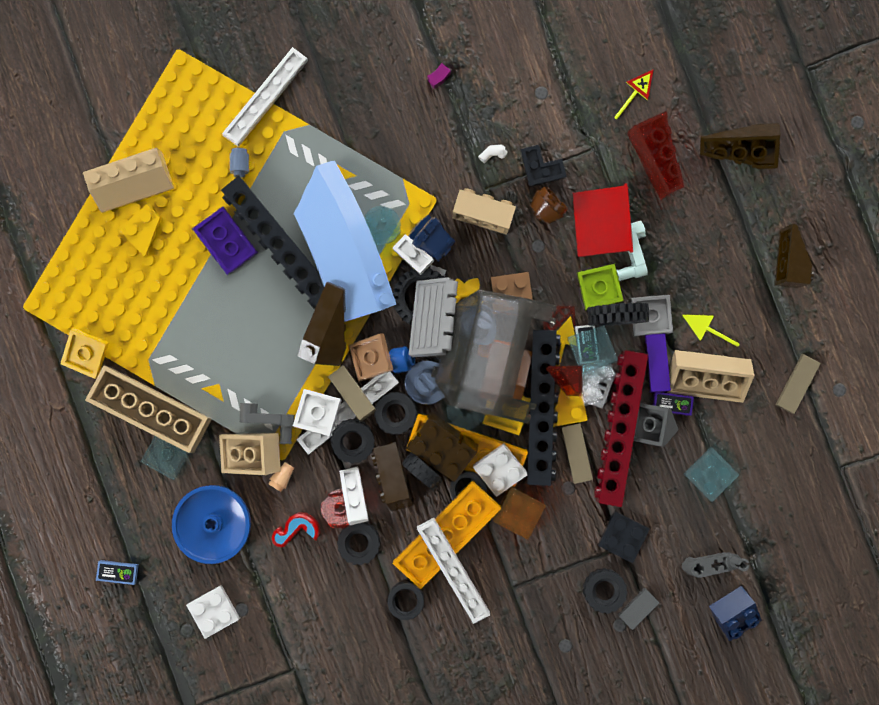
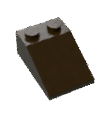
[774,224,814,288]

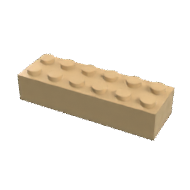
[85,366,212,453]

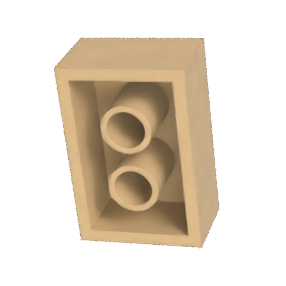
[452,188,516,235]

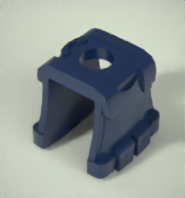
[408,215,456,262]

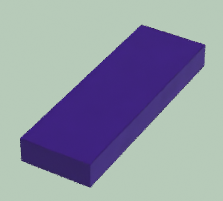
[645,334,671,392]

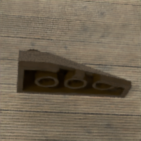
[700,123,780,169]
[298,282,346,366]

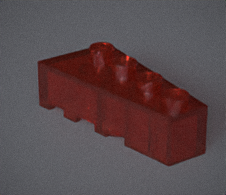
[627,111,684,200]

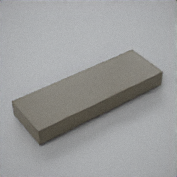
[775,354,821,414]
[328,365,376,422]
[561,423,593,484]

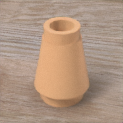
[269,462,294,492]

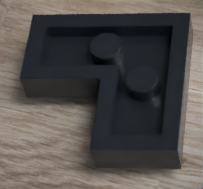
[520,145,567,187]

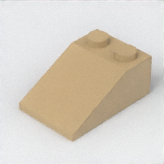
[219,433,281,475]

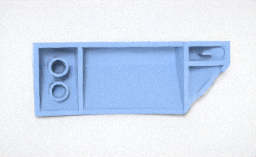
[294,161,396,322]

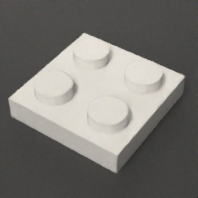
[293,389,342,437]
[473,443,528,497]
[186,585,240,639]

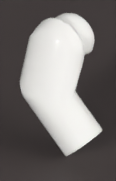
[478,145,507,163]

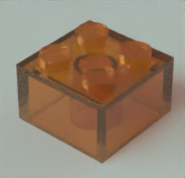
[493,486,546,540]

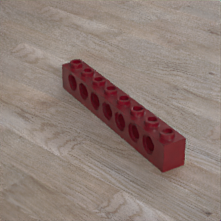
[594,350,648,507]

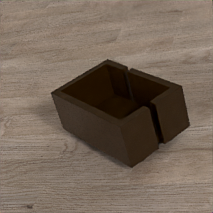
[406,412,478,482]

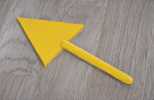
[555,316,577,373]

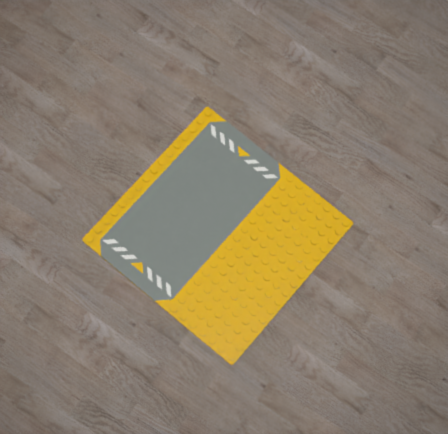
[23,50,436,460]

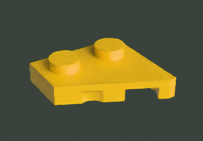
[553,383,587,427]

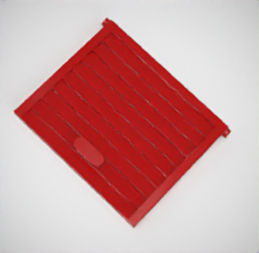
[573,183,634,257]

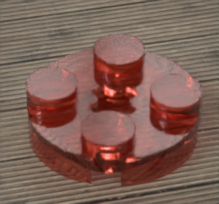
[321,489,350,528]

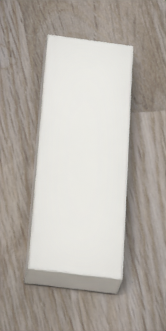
[339,466,369,525]

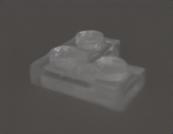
[572,358,615,406]

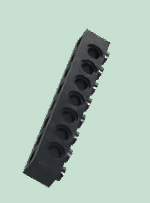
[221,176,324,310]
[528,330,560,486]

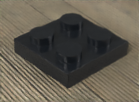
[597,511,650,563]

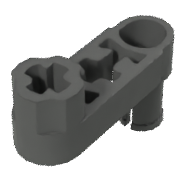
[239,403,294,444]
[682,552,750,578]

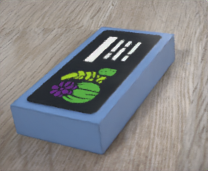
[96,560,139,585]

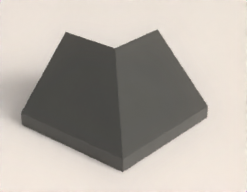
[633,403,678,447]

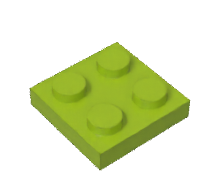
[576,264,624,310]

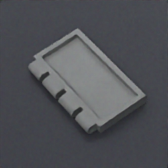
[409,277,458,357]

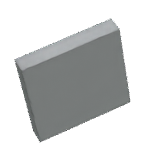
[631,295,673,336]

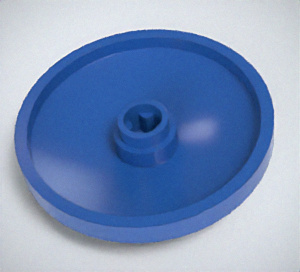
[172,485,251,564]

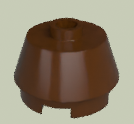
[530,186,568,224]

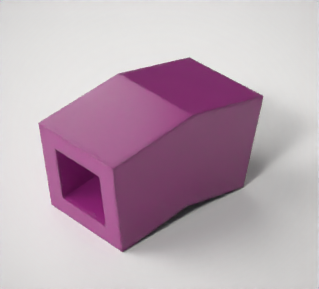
[427,63,451,89]

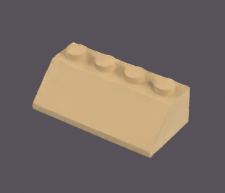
[83,148,174,213]
[667,350,754,403]

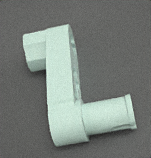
[616,221,647,282]

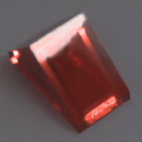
[547,366,582,396]

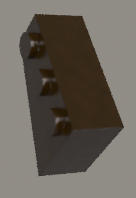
[371,442,413,512]

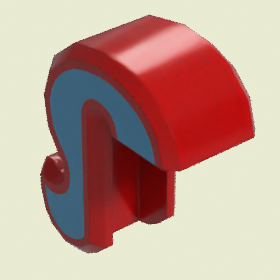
[272,512,320,547]

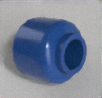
[389,346,415,373]

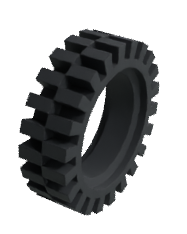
[393,268,445,326]
[587,303,649,326]

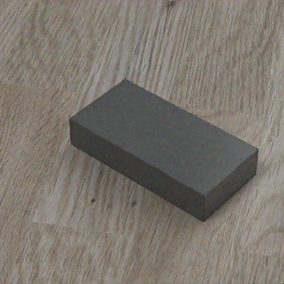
[618,588,659,630]

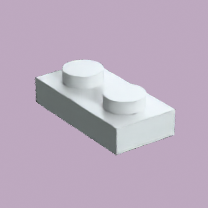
[393,234,434,275]

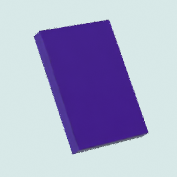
[192,206,258,275]

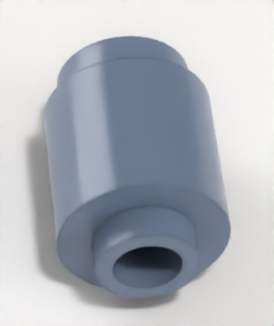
[230,148,249,178]

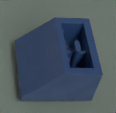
[709,586,762,641]

